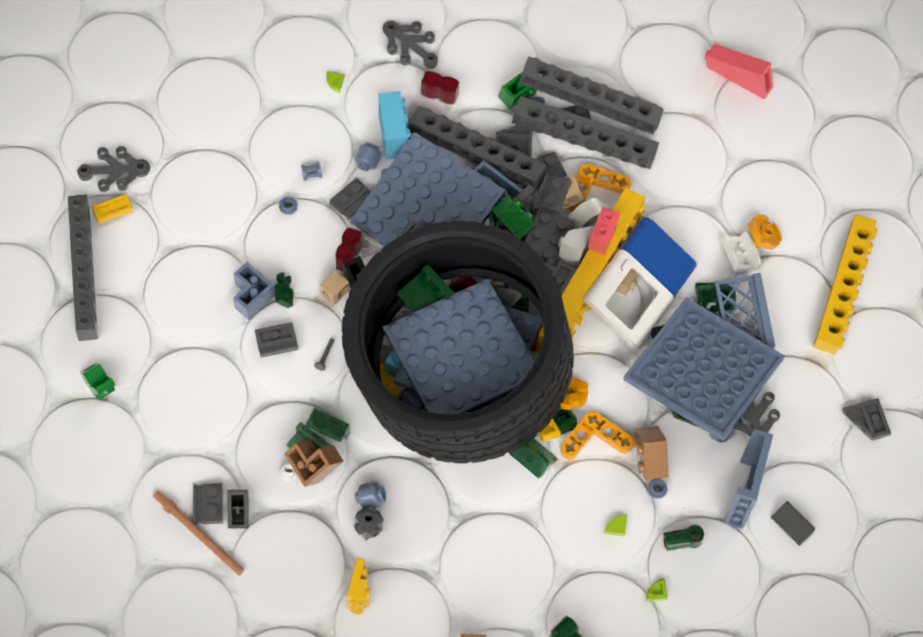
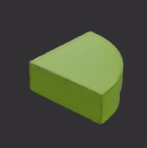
[326,71,344,93]
[605,515,627,536]
[646,579,667,601]

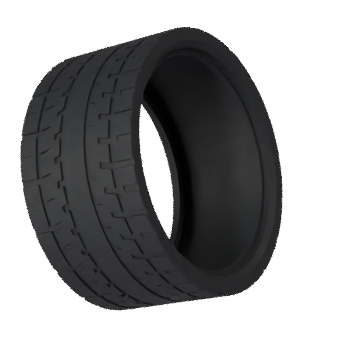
[341,221,574,463]

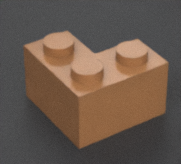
[632,426,669,480]
[284,439,344,487]

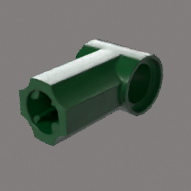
[663,525,704,551]

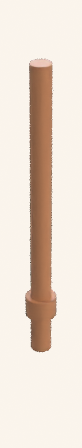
[153,491,244,576]

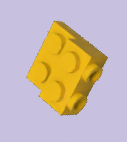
[347,557,371,614]

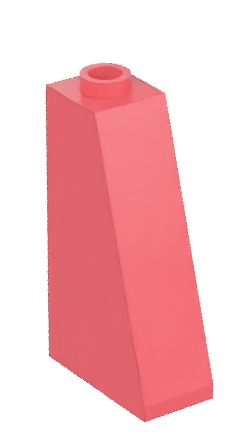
[705,44,774,99]

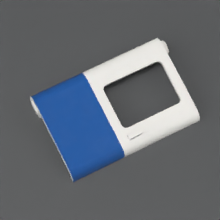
[582,217,697,351]

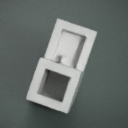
[568,198,610,229]

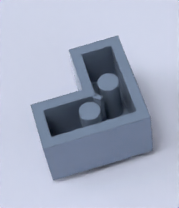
[233,262,275,320]

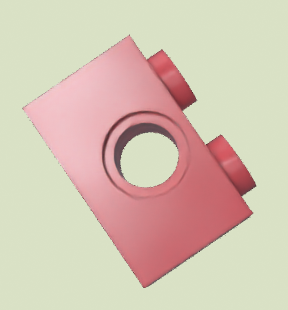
[587,207,620,255]

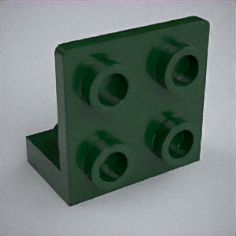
[397,264,454,313]

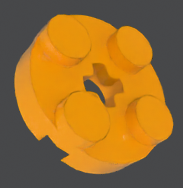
[747,214,782,250]
[560,377,589,410]

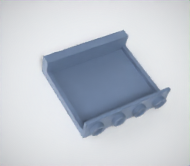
[724,429,773,529]

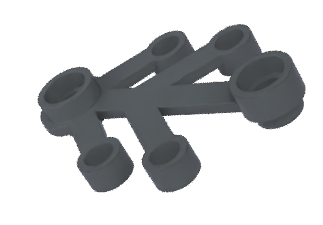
[382,21,438,69]
[77,146,150,192]
[734,392,780,436]

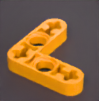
[568,164,631,212]
[561,411,633,460]

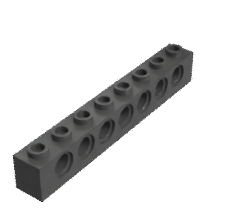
[518,56,664,135]
[512,96,660,169]
[408,106,547,191]
[68,194,98,341]

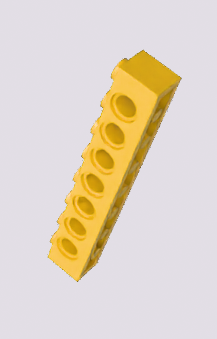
[813,214,878,354]

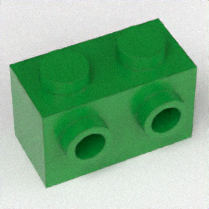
[498,72,537,110]

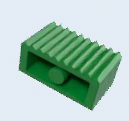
[492,195,536,240]

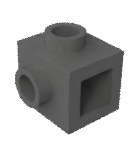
[353,506,384,541]

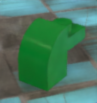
[79,362,116,400]

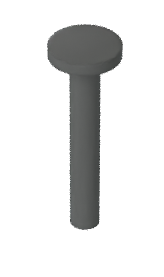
[314,338,335,371]

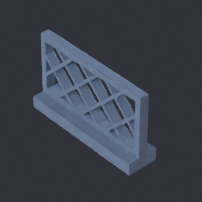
[714,273,775,349]

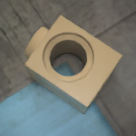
[319,271,349,306]

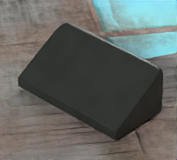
[771,501,815,546]

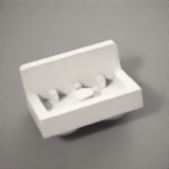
[721,231,761,272]

